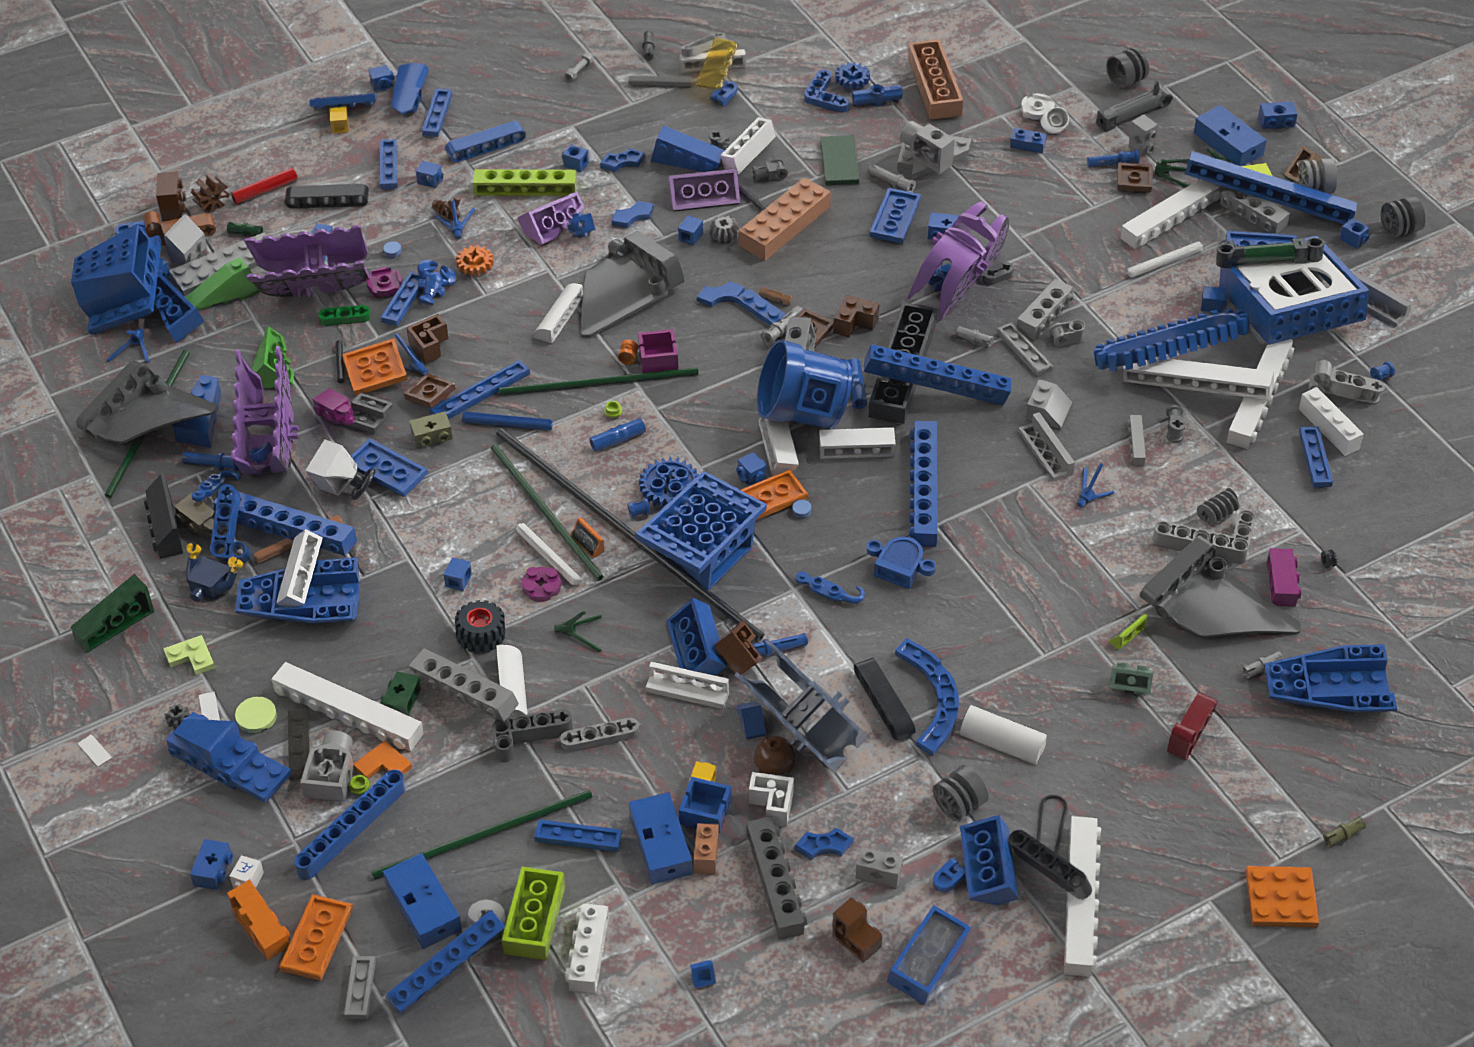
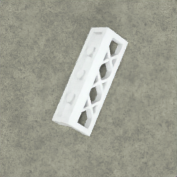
[646,662,729,709]

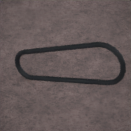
[1037,795,1068,853]

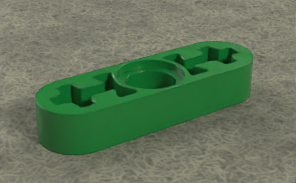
[318,305,371,326]

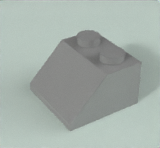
[164,214,207,265]
[1026,379,1072,429]

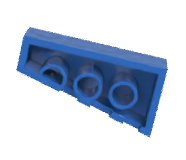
[650,125,725,172]
[155,272,204,343]
[173,375,221,448]

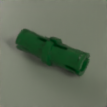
[227,222,263,236]

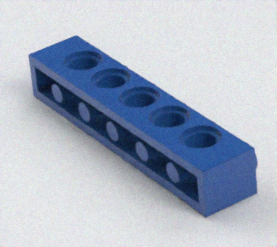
[385,910,505,1015]

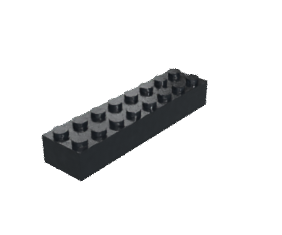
[868,302,937,424]

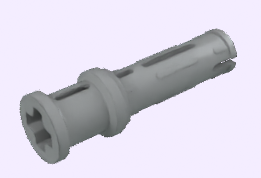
[867,164,916,192]
[761,306,803,346]

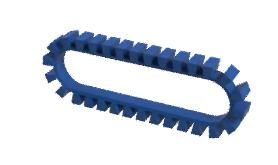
[1093,309,1250,371]

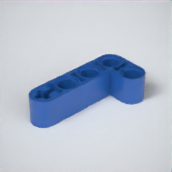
[210,484,251,563]

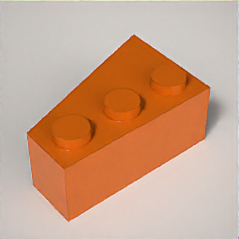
[227,879,290,961]

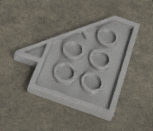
[897,136,971,179]

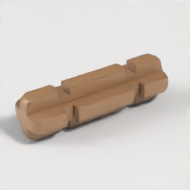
[758,287,792,306]

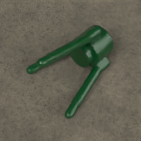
[1155,158,1190,187]

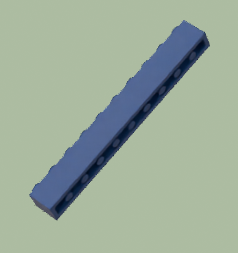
[1185,151,1357,224]

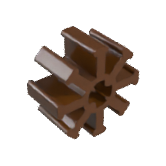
[191,174,229,213]

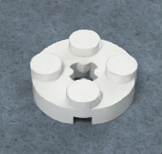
[1021,94,1055,121]

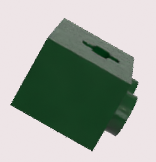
[381,671,422,716]

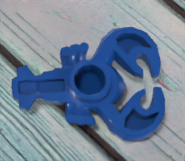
[417,260,456,305]

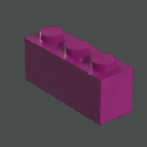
[1267,548,1302,607]

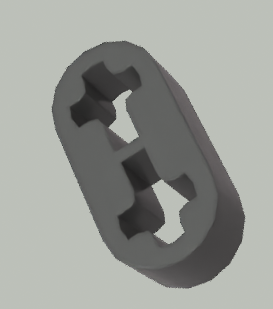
[983,262,1014,285]

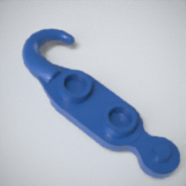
[191,470,241,502]
[796,571,865,604]

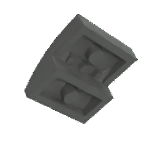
[342,393,393,434]

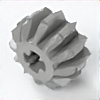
[709,216,738,243]

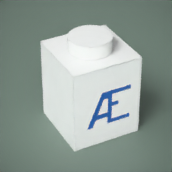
[230,855,264,888]

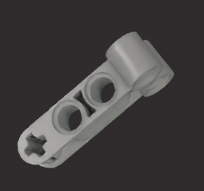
[1308,360,1385,404]

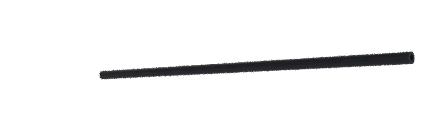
[496,428,765,641]

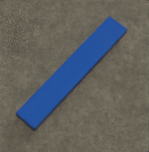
[429,360,530,419]

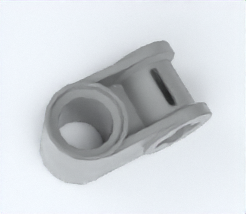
[1049,320,1085,347]

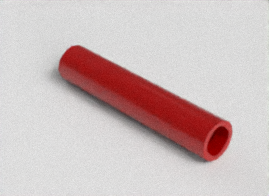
[231,167,298,205]

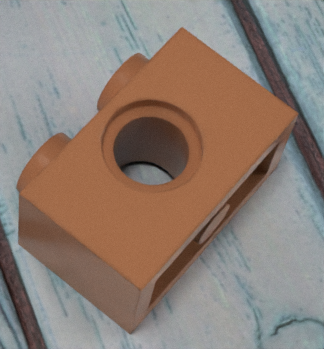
[694,823,719,875]

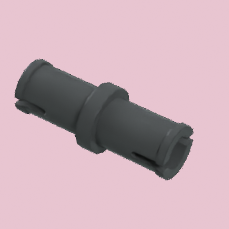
[642,31,655,60]

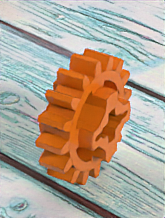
[456,245,494,277]

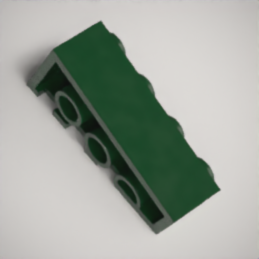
[70,573,154,653]

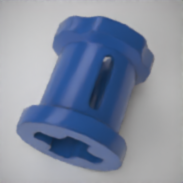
[1370,361,1395,381]
[627,498,650,519]

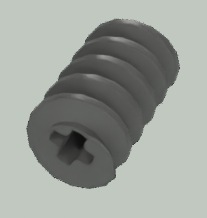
[1197,488,1239,525]

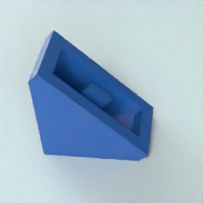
[736,701,766,740]

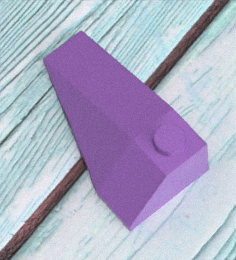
[517,191,584,245]

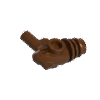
[432,196,461,221]

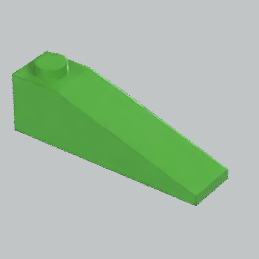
[185,257,260,311]
[251,326,294,388]

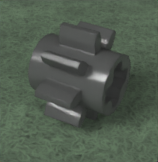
[164,704,190,729]

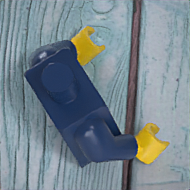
[186,543,243,602]

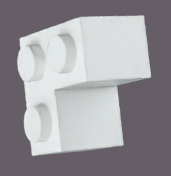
[749,772,794,827]

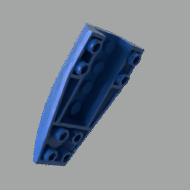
[235,558,360,623]
[1264,644,1397,712]

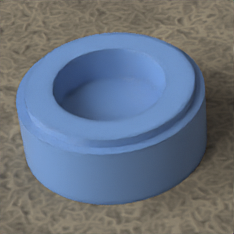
[384,242,402,258]
[792,500,811,518]

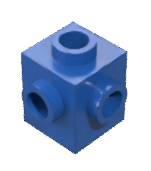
[567,212,596,238]

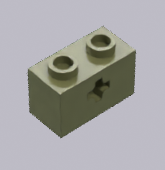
[409,412,453,448]

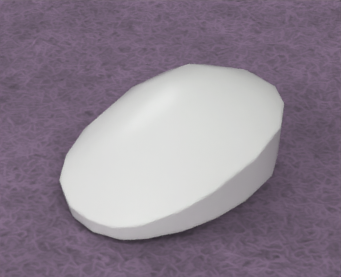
[1040,107,1069,134]

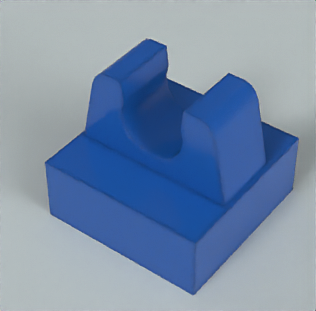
[690,960,716,988]

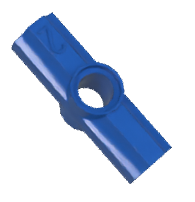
[852,84,903,106]

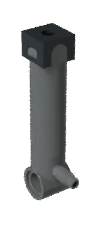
[1096,81,1173,132]

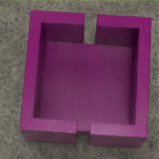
[638,329,679,373]

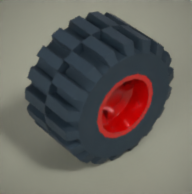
[455,600,506,653]

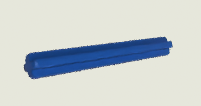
[462,411,553,430]

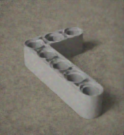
[1153,510,1255,564]

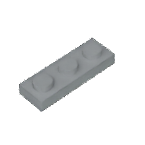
[344,956,376,1019]

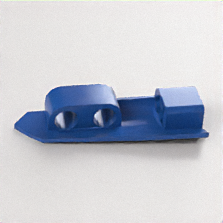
[391,63,429,115]

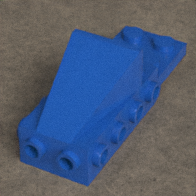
[166,712,292,803]

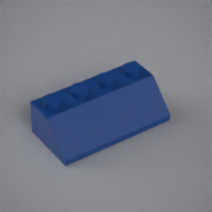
[666,598,727,681]
[960,814,1019,905]

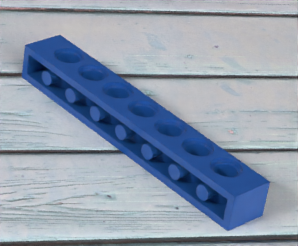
[864,344,1011,405]
[910,421,938,547]
[213,492,357,556]

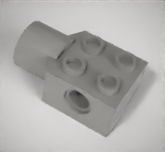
[900,121,955,174]
[783,317,816,352]
[300,731,354,801]

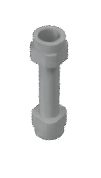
[564,52,594,81]

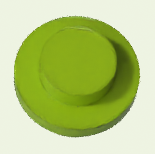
[604,401,622,418]
[349,775,370,795]

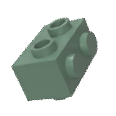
[1109,662,1153,695]

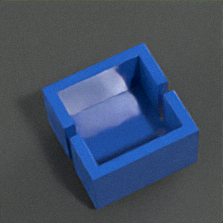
[679,777,732,834]

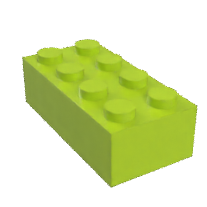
[502,867,565,960]

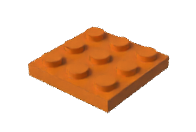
[342,338,408,396]
[1245,866,1319,927]

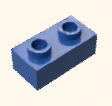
[1010,128,1047,153]

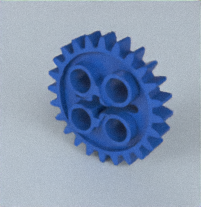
[639,457,699,508]

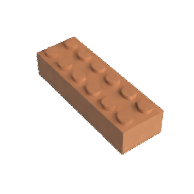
[908,39,963,120]
[738,177,831,261]

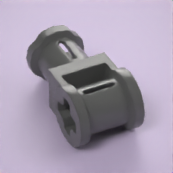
[709,130,732,150]
[752,158,788,181]
[1166,405,1186,443]

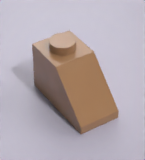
[1284,145,1322,182]

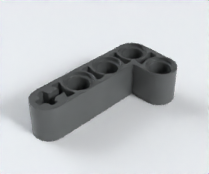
[492,709,573,762]

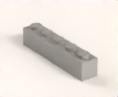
[1127,415,1146,466]

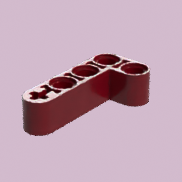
[1167,692,1218,760]

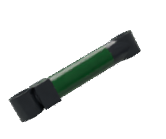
[1216,237,1324,268]

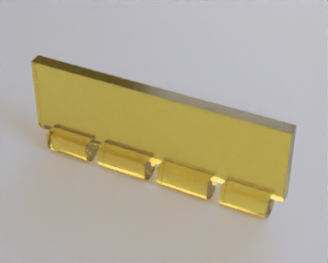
[696,38,738,90]

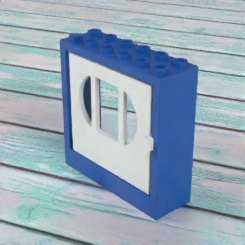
[1219,235,1369,345]

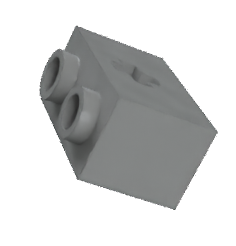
[1128,115,1158,157]
[855,847,903,889]

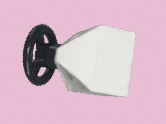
[305,439,375,500]

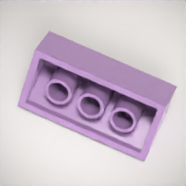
[668,169,740,210]

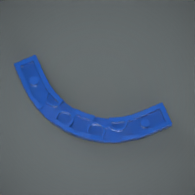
[895,638,959,756]

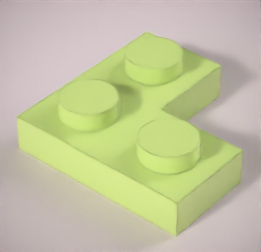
[164,635,215,675]

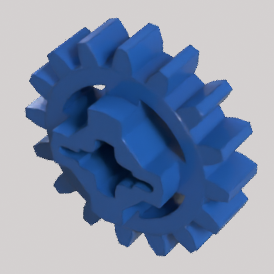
[835,62,870,90]

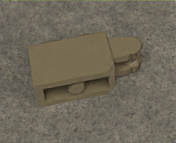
[174,493,221,538]

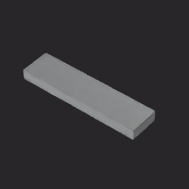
[997,322,1053,377]

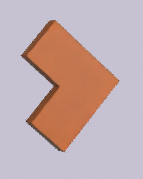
[354,740,412,779]

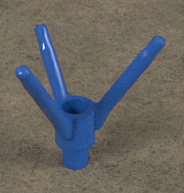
[435,201,475,239]
[107,328,149,363]
[394,333,428,376]
[1077,463,1114,507]

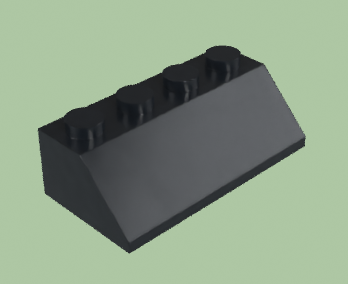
[143,473,183,559]

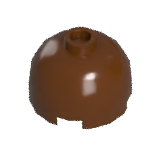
[754,736,795,776]

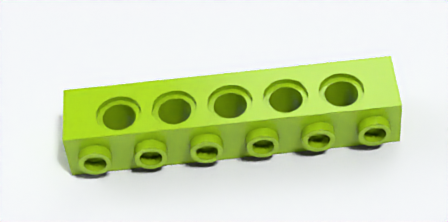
[473,169,577,196]

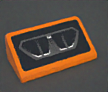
[571,517,604,558]

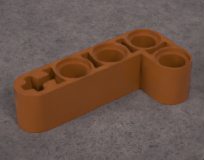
[143,211,216,246]

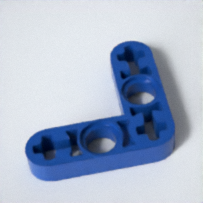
[804,69,849,113]

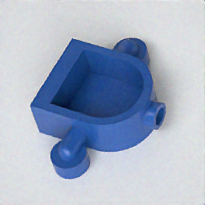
[866,537,936,589]

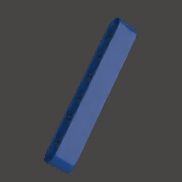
[294,769,405,880]

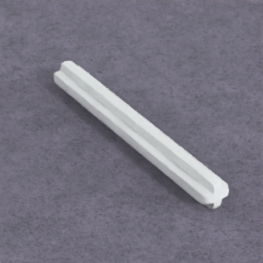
[1127,242,1203,278]
[516,523,581,586]

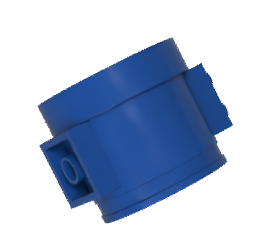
[757,340,852,430]

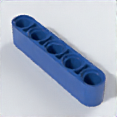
[445,121,526,163]

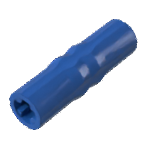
[848,358,867,409]
[589,418,646,452]

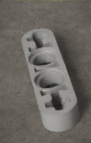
[681,33,726,57]
[560,718,639,751]

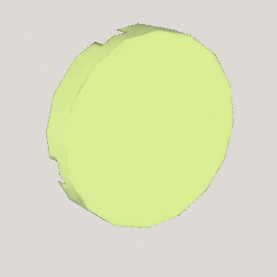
[235,697,277,733]

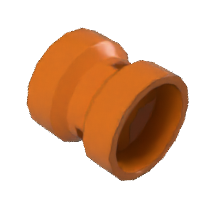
[618,339,639,365]

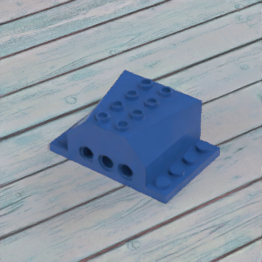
[71,223,162,335]
[635,471,767,590]

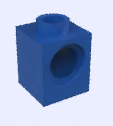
[562,144,589,173]
[416,161,444,188]
[1339,218,1370,249]
[444,557,472,591]

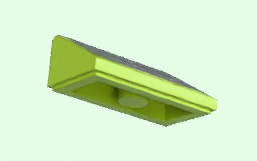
[1109,614,1147,650]

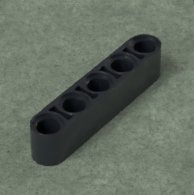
[285,184,369,209]
[853,657,916,740]
[1008,830,1093,899]

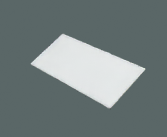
[199,692,220,720]
[78,734,112,766]

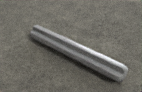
[628,75,692,87]

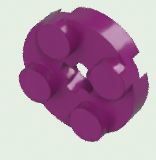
[366,267,402,298]
[522,567,561,602]

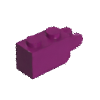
[312,388,355,425]

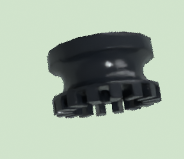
[1321,550,1338,568]

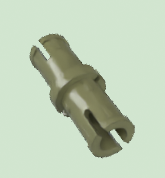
[1323,816,1366,847]

